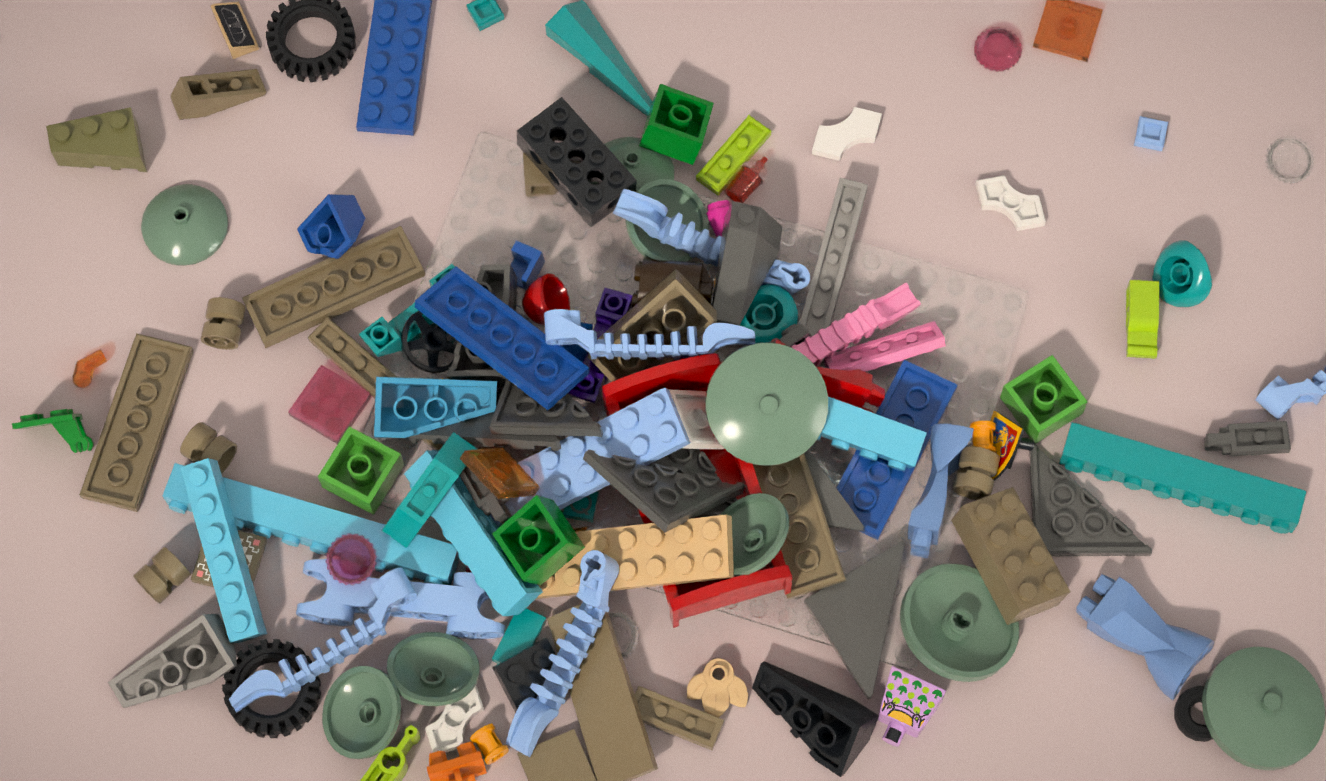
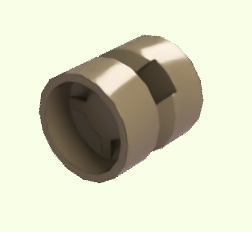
[201,297,246,350]
[180,422,237,474]
[952,446,1000,500]
[133,547,191,604]

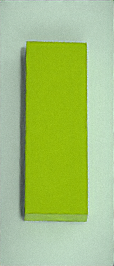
[696,115,771,196]

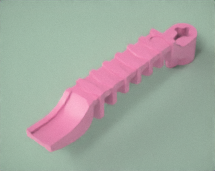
[791,283,921,367]

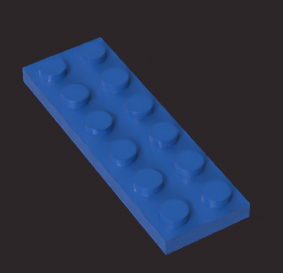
[356,0,432,136]
[415,266,589,410]
[836,360,958,540]

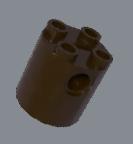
[631,257,713,309]

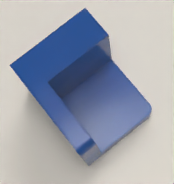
[511,240,545,290]

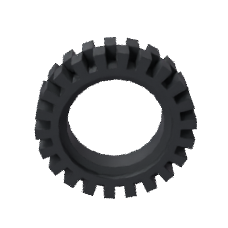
[266,0,356,82]
[222,639,321,738]

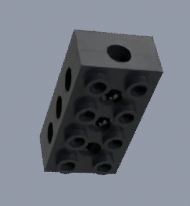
[517,97,637,228]

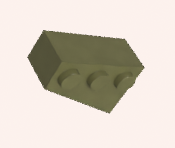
[46,107,147,172]

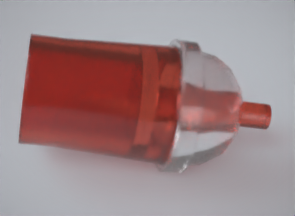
[724,156,768,203]

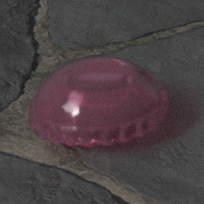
[974,27,1022,72]
[325,533,377,585]

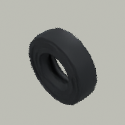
[1174,686,1213,742]

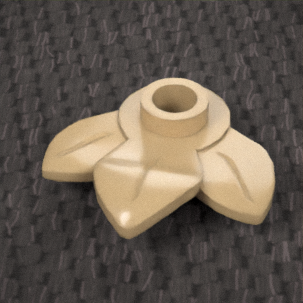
[687,658,748,718]

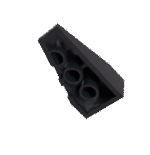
[752,661,879,777]

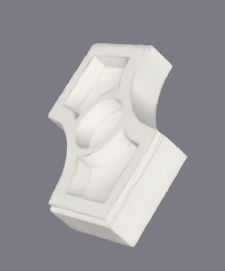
[812,107,882,161]
[975,175,1046,231]
[425,686,484,755]

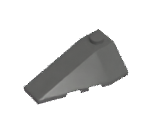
[712,201,782,325]

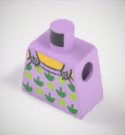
[878,666,946,747]

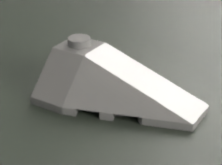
[108,614,237,708]

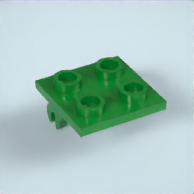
[12,409,94,453]

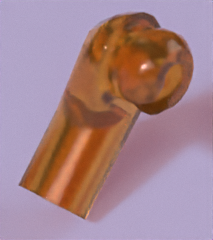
[72,349,107,388]

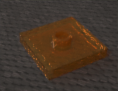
[1033,0,1103,62]
[460,448,540,499]

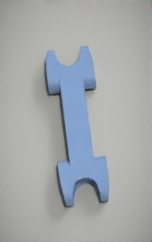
[296,559,505,639]

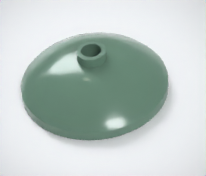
[591,137,674,191]
[625,179,709,262]
[141,184,228,266]
[720,493,789,577]
[387,632,480,706]
[322,666,401,759]

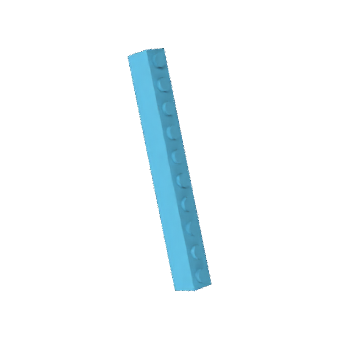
[162,463,460,585]

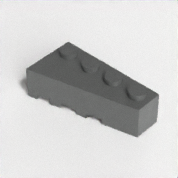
[446,264,517,388]

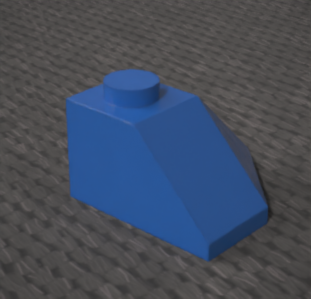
[297,194,366,259]

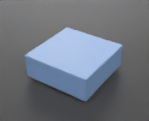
[1134,116,1168,151]

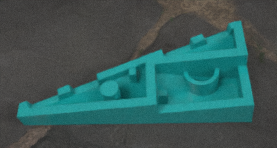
[545,0,652,116]

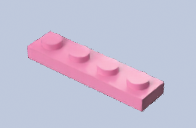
[824,321,946,372]

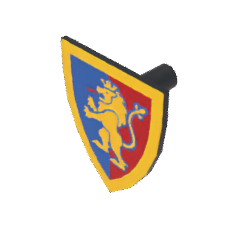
[990,410,1035,481]

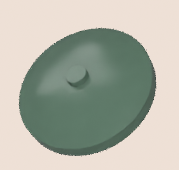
[705,342,828,465]
[900,564,1019,682]
[1202,647,1325,770]

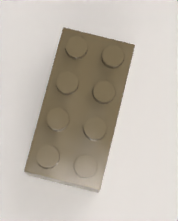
[588,269,717,382]
[951,487,1071,625]

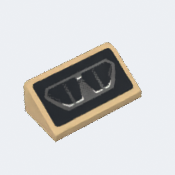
[210,2,259,59]

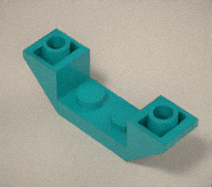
[359,264,455,357]
[382,432,478,548]

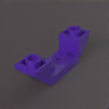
[568,287,633,403]

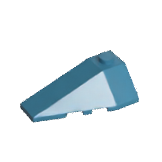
[374,377,497,438]

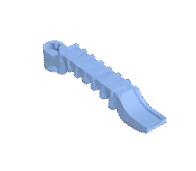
[613,189,810,296]
[544,309,755,360]
[1255,367,1326,420]
[506,550,619,757]
[229,568,417,713]

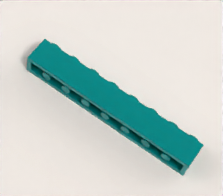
[1059,422,1307,534]

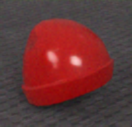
[522,273,570,326]

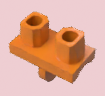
[426,741,487,781]

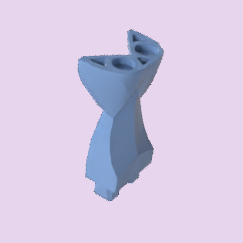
[908,424,974,558]
[1076,574,1214,700]

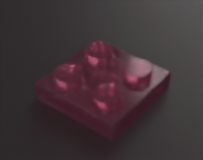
[288,365,371,444]

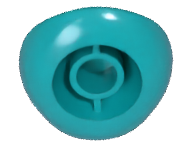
[1152,240,1212,307]
[739,284,798,343]

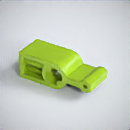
[1126,280,1159,359]
[360,725,420,781]

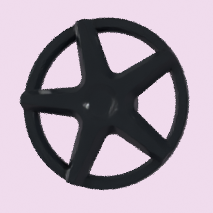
[401,311,456,374]

